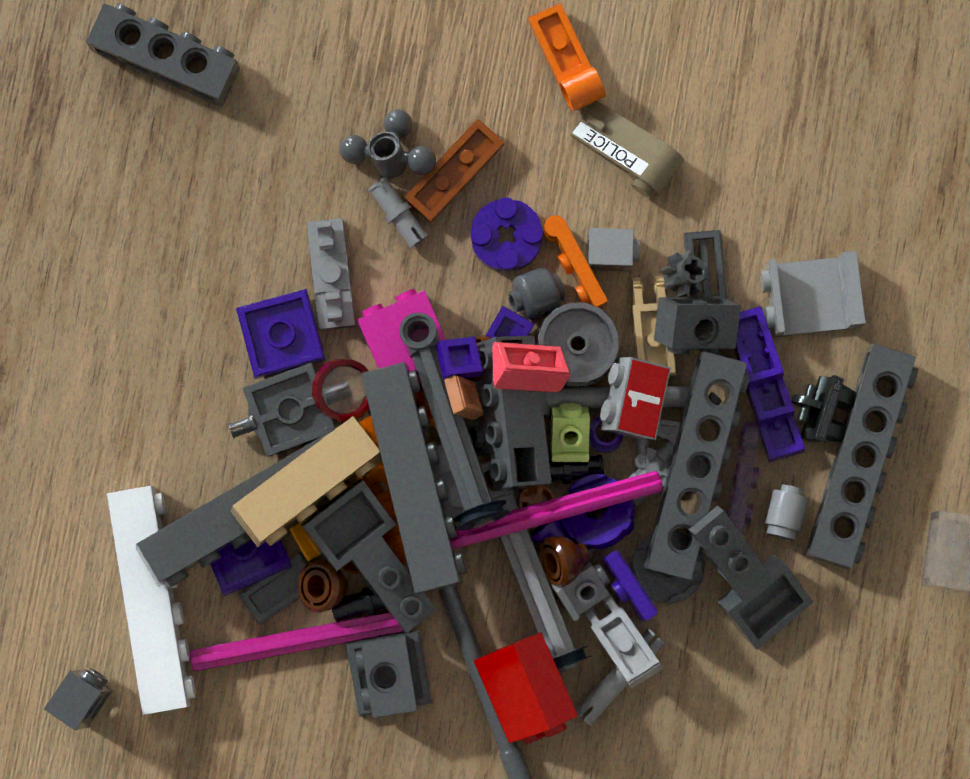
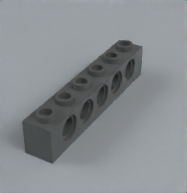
[804,344,918,569]
[643,351,750,580]

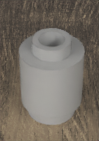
[765,484,809,541]

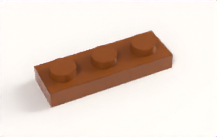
[404,119,505,223]

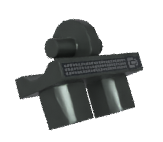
[791,375,856,442]

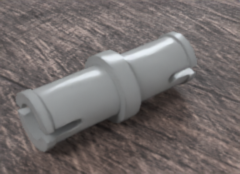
[368,177,429,249]

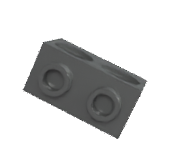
[44,668,113,730]

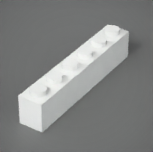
[107,486,196,715]

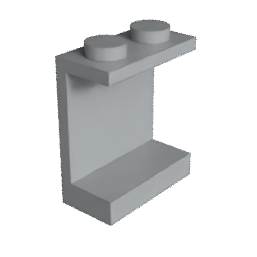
[760,251,866,337]

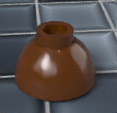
[540,536,589,588]
[298,560,348,613]

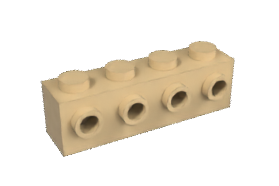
[230,416,380,547]

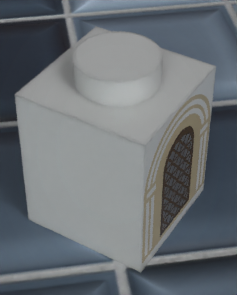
[587,228,640,271]

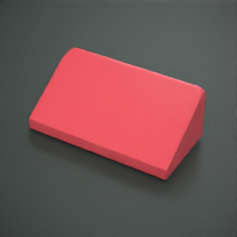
[492,342,571,392]

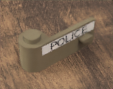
[570,101,684,198]

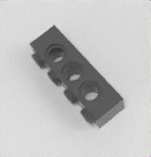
[86,3,240,107]

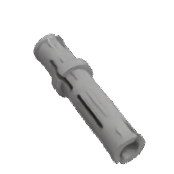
[575,628,666,726]

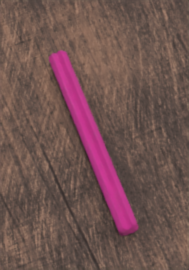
[452,471,663,549]
[190,612,404,671]

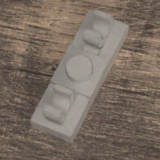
[306,218,356,331]

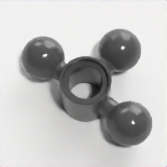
[339,109,436,178]

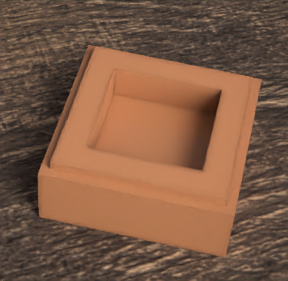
[444,375,483,420]

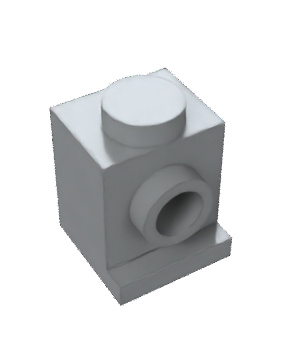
[548,562,610,622]

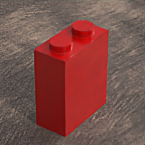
[473,632,578,744]

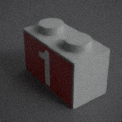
[600,357,671,440]

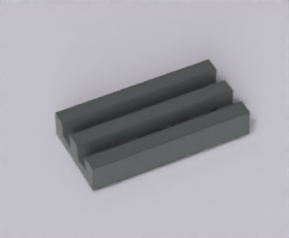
[683,230,727,299]

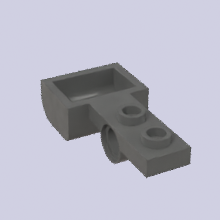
[300,479,436,633]
[689,506,813,650]

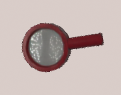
[312,359,370,424]

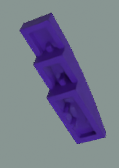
[734,306,805,463]

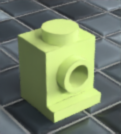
[550,403,590,462]

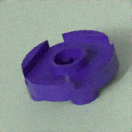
[470,197,543,271]
[561,474,635,549]

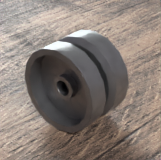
[537,303,619,387]

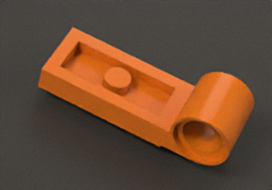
[528,3,606,112]

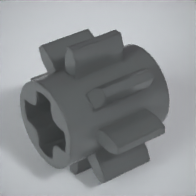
[661,250,709,297]

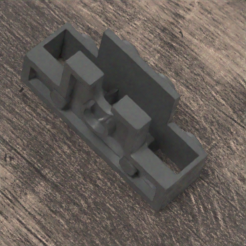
[467,335,552,491]

